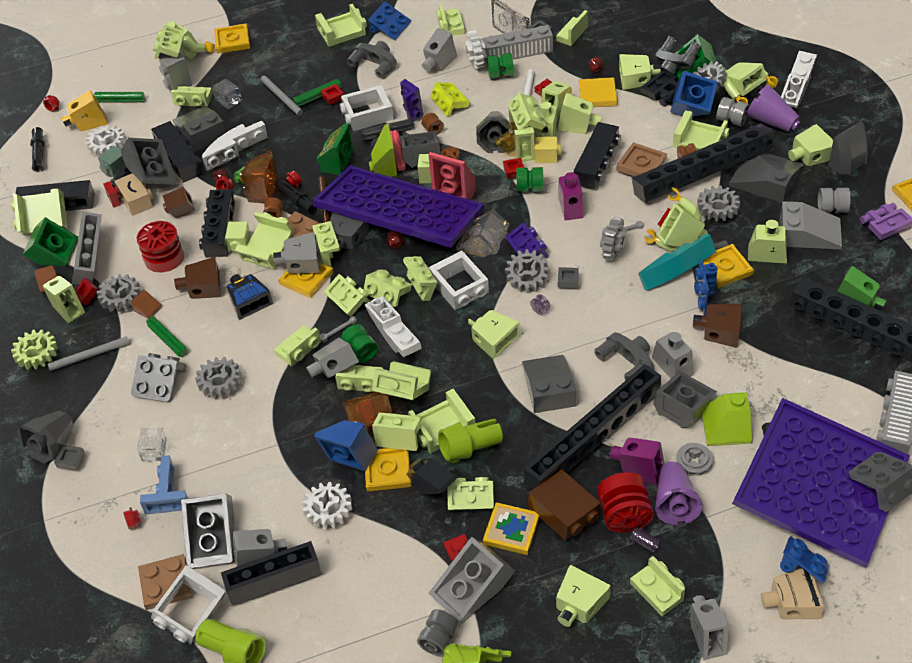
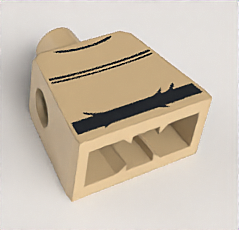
[761,568,824,619]

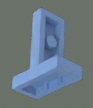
[140,455,188,515]

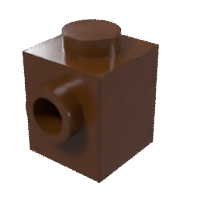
[163,186,195,219]

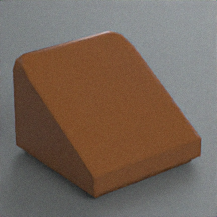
[34,266,57,293]
[131,290,162,319]

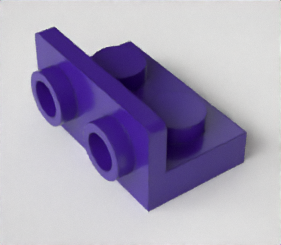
[400,79,424,122]
[505,222,549,258]

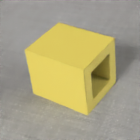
[534,137,561,163]

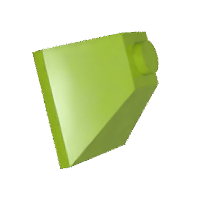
[369,124,397,177]
[701,392,752,446]

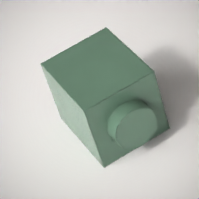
[98,146,125,178]

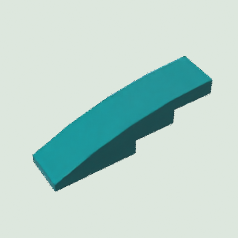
[638,234,716,291]

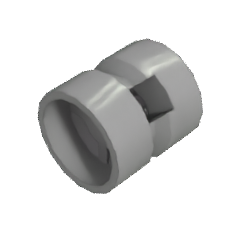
[716,97,750,127]
[818,188,850,213]

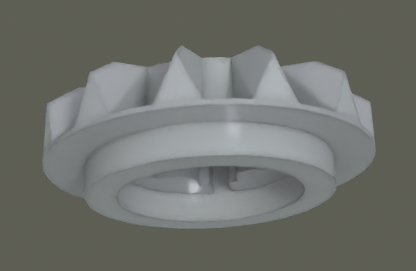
[676,443,713,475]

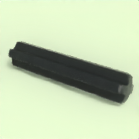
[361,118,414,141]

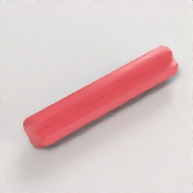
[390,130,406,171]

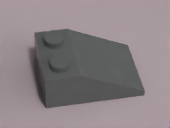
[173,106,226,151]
[121,137,177,185]
[522,355,576,413]
[181,493,234,568]

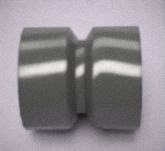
[417,609,460,657]

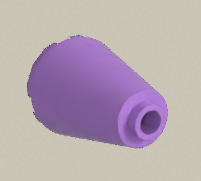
[747,85,800,132]
[655,462,702,525]

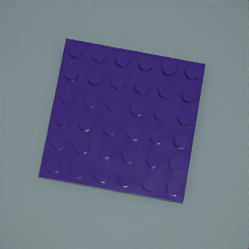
[732,398,910,567]

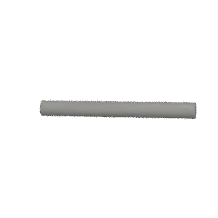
[261,76,303,116]
[48,336,130,371]

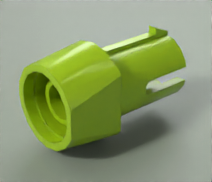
[438,419,503,463]
[195,619,266,663]

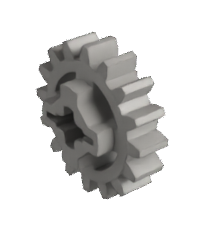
[693,61,728,93]
[697,185,740,222]
[600,217,626,260]
[505,249,549,293]
[97,274,141,312]
[195,357,242,398]

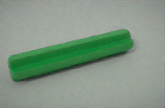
[293,79,342,107]
[94,92,145,102]
[146,316,188,357]

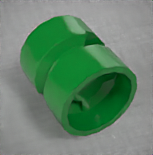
[487,53,514,79]
[516,167,544,192]
[341,324,378,363]

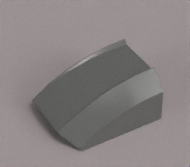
[828,121,868,175]
[400,131,441,168]
[654,371,717,428]

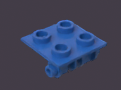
[368,1,412,40]
[694,259,718,316]
[780,536,830,583]

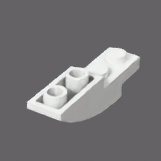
[781,51,817,108]
[202,121,268,171]
[365,296,422,357]

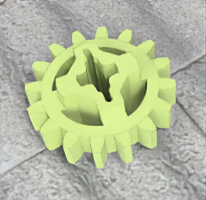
[11,330,58,370]

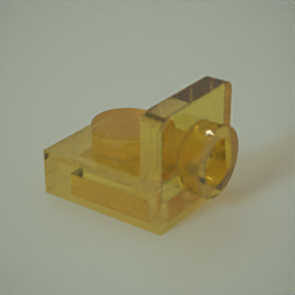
[496,121,518,154]

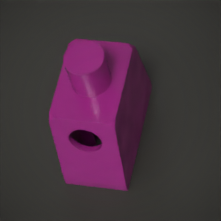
[558,172,583,221]
[610,437,665,486]

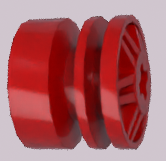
[136,221,184,273]
[597,472,654,533]

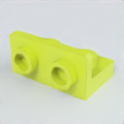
[430,82,470,116]

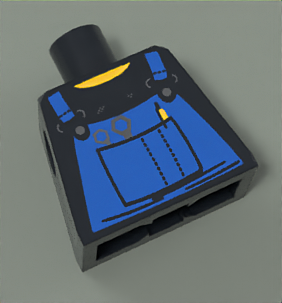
[227,274,273,320]

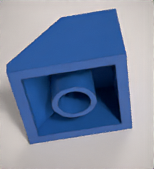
[670,71,718,116]
[314,420,378,471]

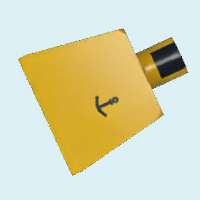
[61,90,108,131]

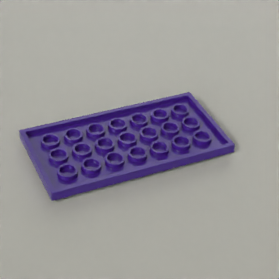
[313,165,484,248]

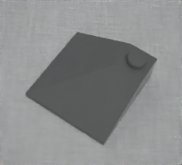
[729,152,804,203]

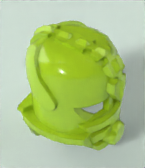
[442,643,512,663]

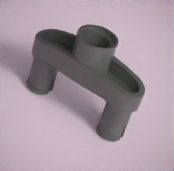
[655,36,701,74]
[347,41,397,79]
[594,332,654,380]

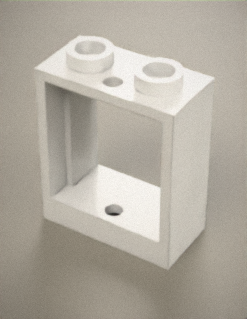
[340,85,394,131]
[428,251,489,310]
[151,565,226,644]

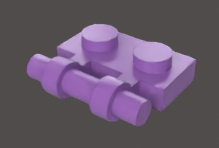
[860,203,912,240]

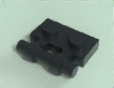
[641,69,678,105]

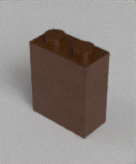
[527,470,601,541]

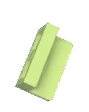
[556,10,588,46]
[372,412,422,451]

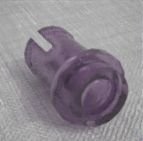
[630,527,661,554]

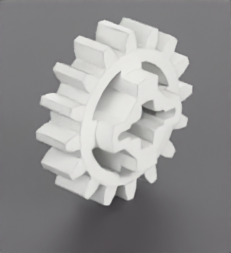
[465,30,486,69]
[86,125,126,156]
[302,482,352,529]

